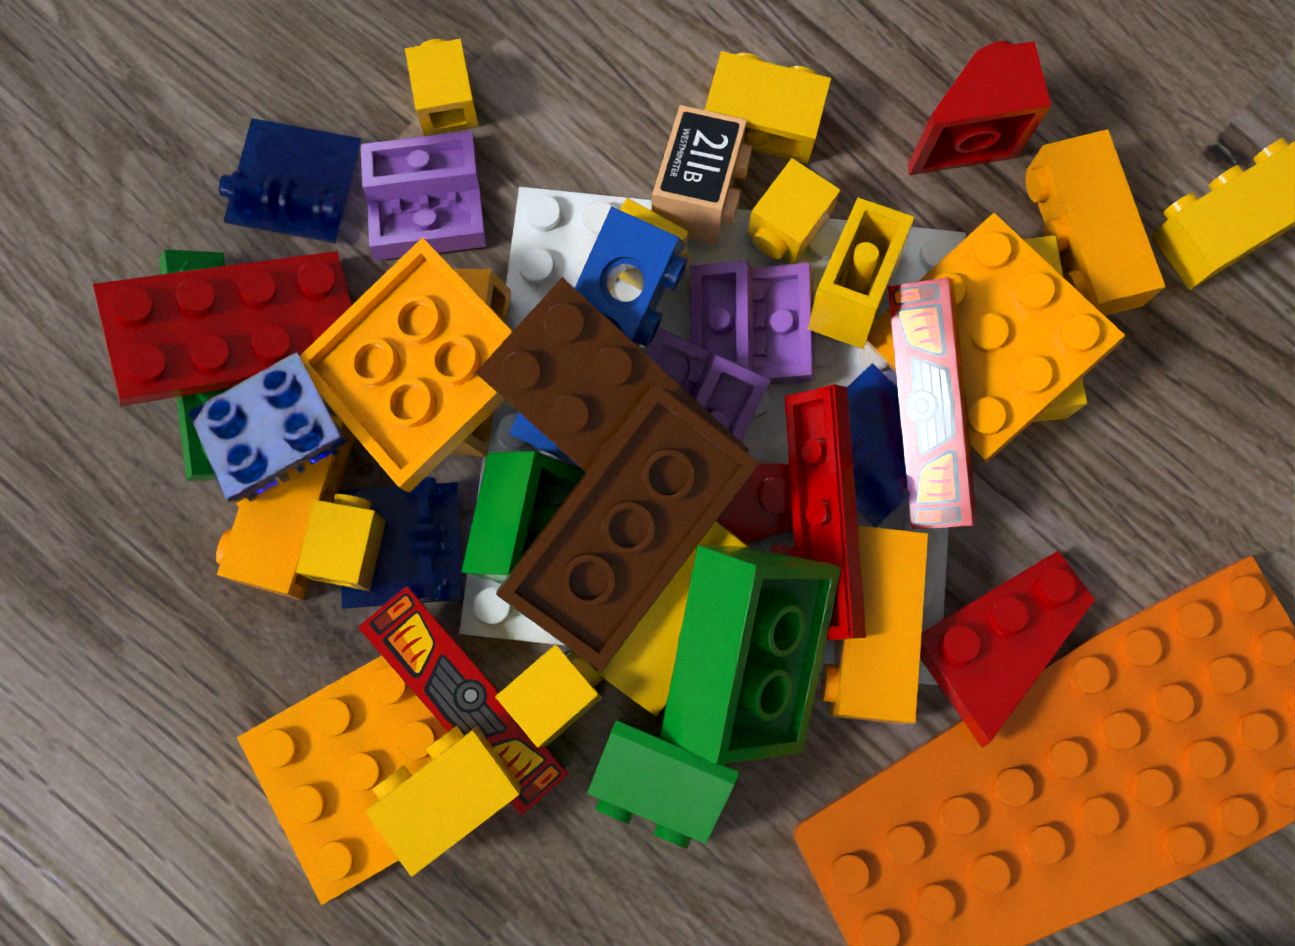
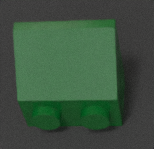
[461,451,586,584]
[587,720,739,849]

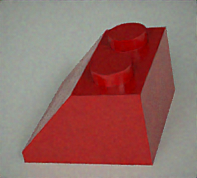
[907,41,1052,176]

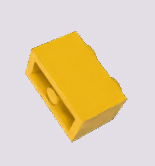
[705,51,831,164]
[808,197,915,350]
[495,644,603,748]
[365,726,522,877]

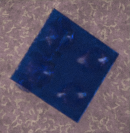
[219,118,362,244]
[188,352,347,503]
[847,363,911,528]
[339,477,463,609]

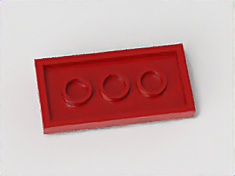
[93,251,352,407]

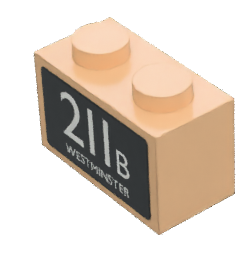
[651,105,753,245]

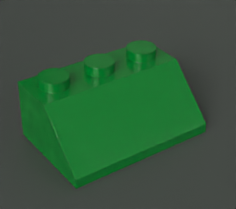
[660,545,841,765]

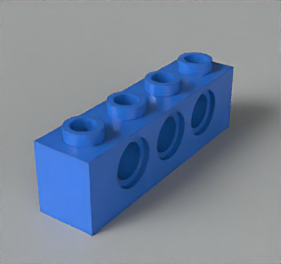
[509,206,689,465]

